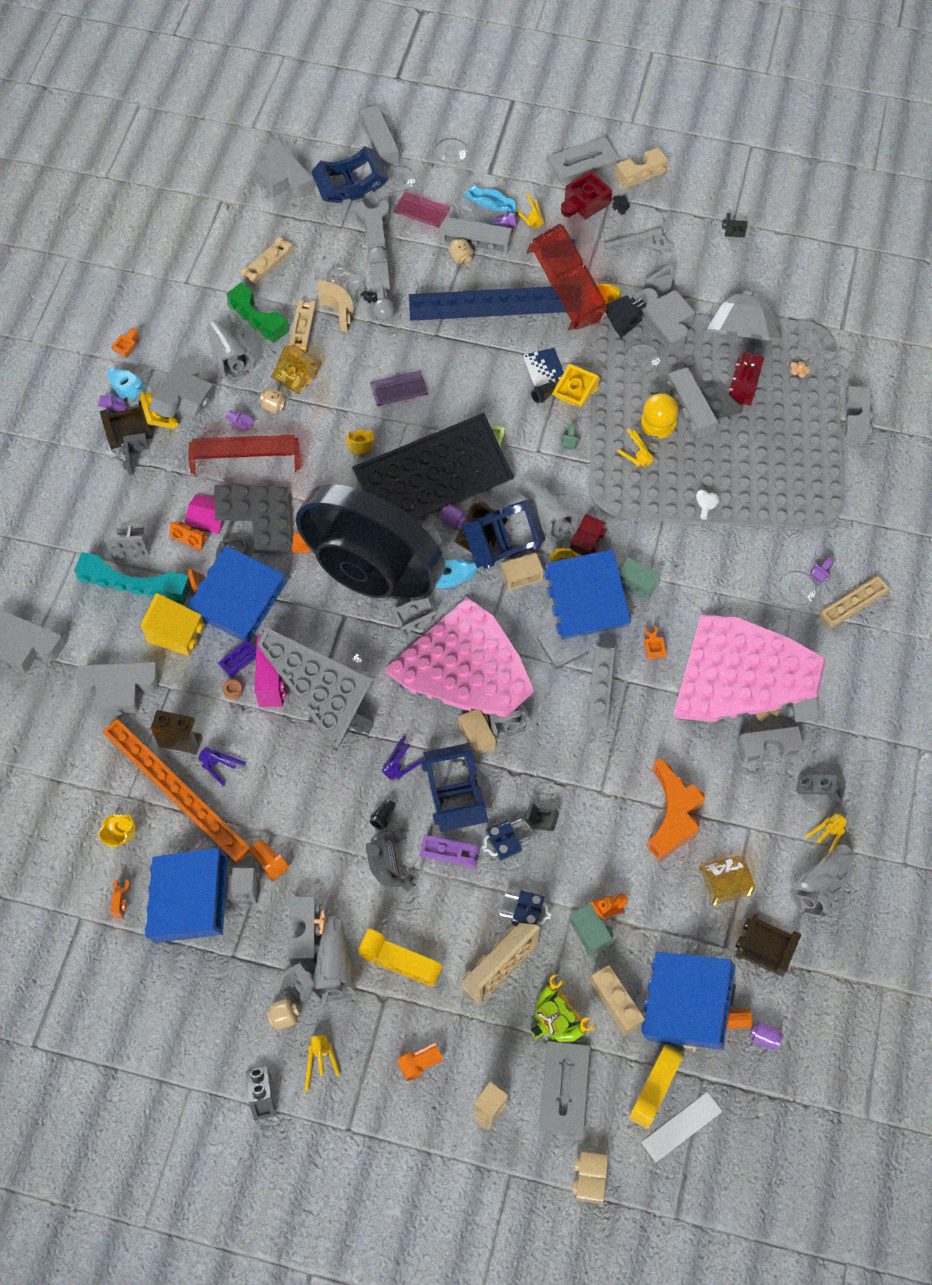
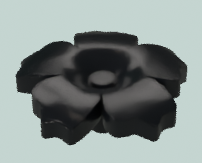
[612,195,630,215]
[360,291,377,303]

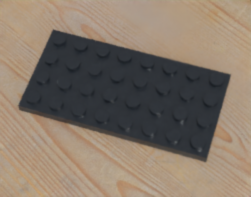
[352,413,514,521]

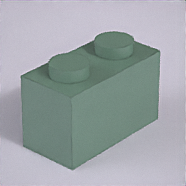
[619,557,661,600]
[569,904,613,956]

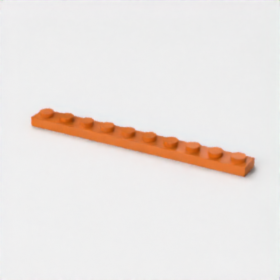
[102,719,251,864]

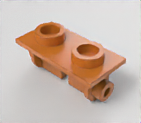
[169,521,208,551]
[591,893,628,919]

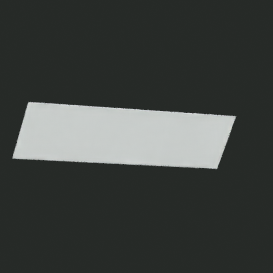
[641,1092,723,1162]

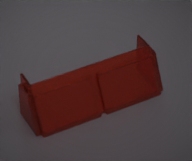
[526,223,607,331]
[188,435,300,476]

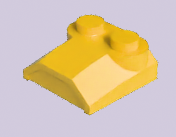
[552,364,600,407]

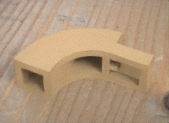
[318,281,354,332]

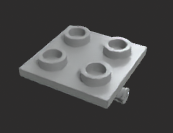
[104,525,149,559]

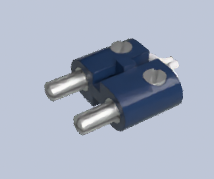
[482,819,533,861]
[499,890,551,926]

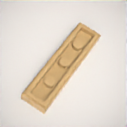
[819,576,890,629]

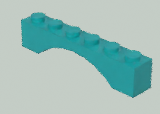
[74,552,191,604]

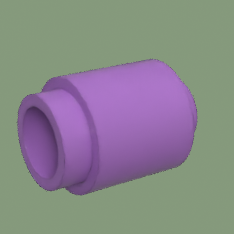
[440,505,466,529]
[749,1021,783,1050]

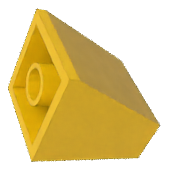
[140,593,205,656]

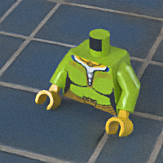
[529,974,596,1042]

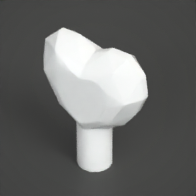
[696,490,719,520]

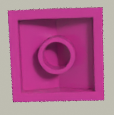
[184,494,225,534]

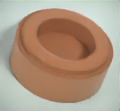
[223,679,243,700]

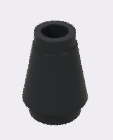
[531,381,557,403]
[369,799,396,830]

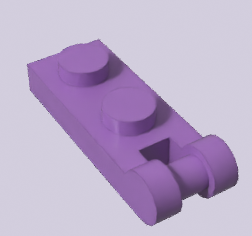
[420,835,480,868]

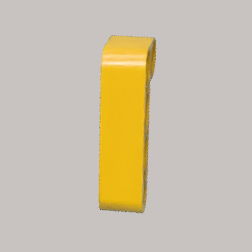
[358,929,443,987]
[628,1043,685,1130]

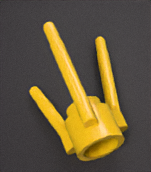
[516,192,544,228]
[617,428,654,468]
[805,813,847,853]
[305,1035,340,1091]

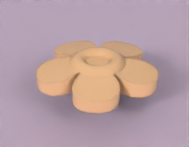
[790,361,810,377]
[314,910,326,934]

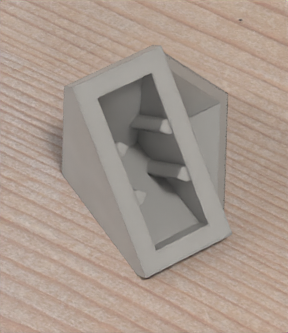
[644,264,673,295]

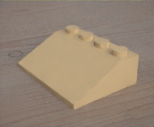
[461,923,540,1005]

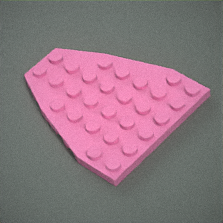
[385,598,534,717]
[673,615,826,722]

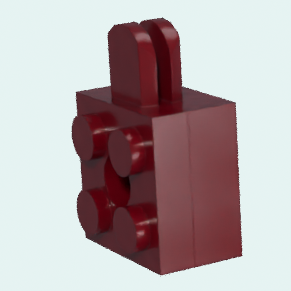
[561,171,613,220]
[729,352,764,406]

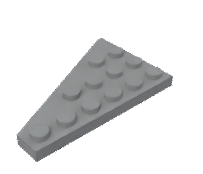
[258,628,372,748]

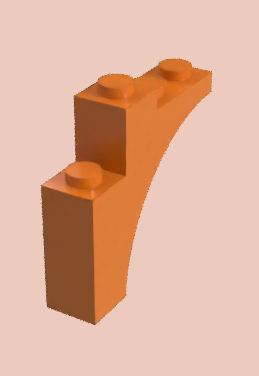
[647,758,705,862]

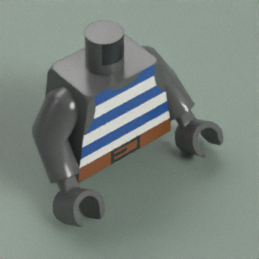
[365,828,416,890]

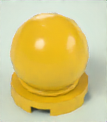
[641,393,679,439]

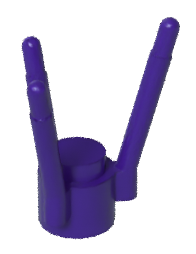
[381,735,424,781]
[198,747,246,786]

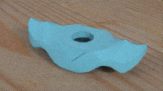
[464,185,517,214]
[108,368,147,400]
[436,559,478,589]

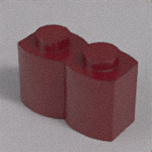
[570,514,608,555]

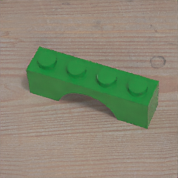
[226,282,289,343]

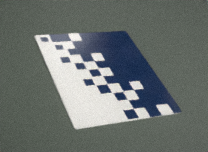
[523,348,564,386]

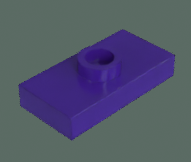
[218,640,256,678]

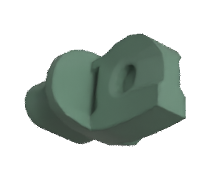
[561,423,580,450]

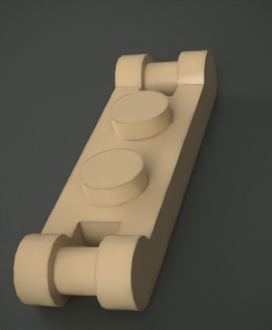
[241,236,294,284]
[289,299,317,353]

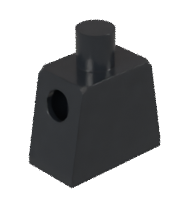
[602,295,647,338]

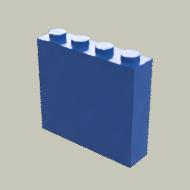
[187,546,287,642]
[543,549,631,640]
[145,848,228,943]
[641,952,736,1050]

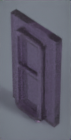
[370,370,428,406]

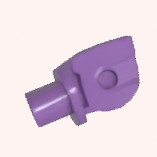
[491,212,518,228]
[98,394,126,412]
[225,409,254,431]
[810,557,835,583]

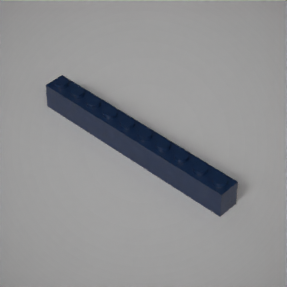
[409,285,582,321]

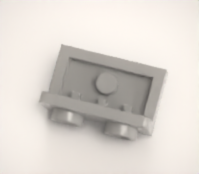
[391,598,437,632]
[276,963,314,1005]

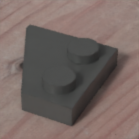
[699,384,743,419]

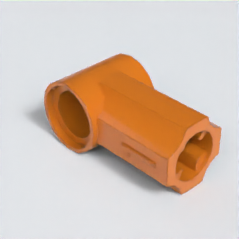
[249,840,289,881]
[727,1009,752,1029]
[397,1043,443,1081]

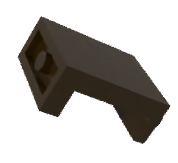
[99,401,154,450]
[454,501,508,556]
[151,710,202,754]
[735,913,802,977]

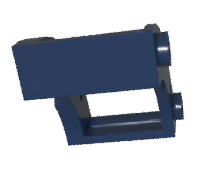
[311,146,389,203]
[462,498,546,569]
[421,743,488,832]

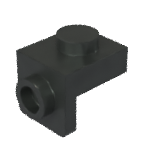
[722,213,747,238]
[525,803,559,831]

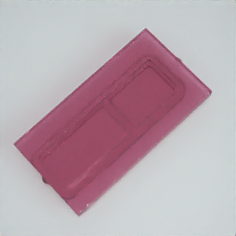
[394,192,450,228]

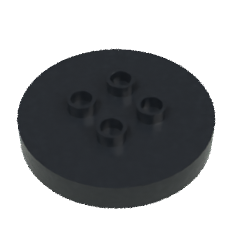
[296,484,445,601]

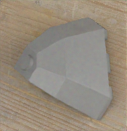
[706,291,781,342]

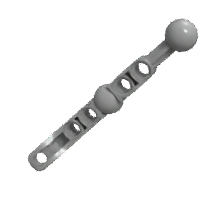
[355,199,395,321]

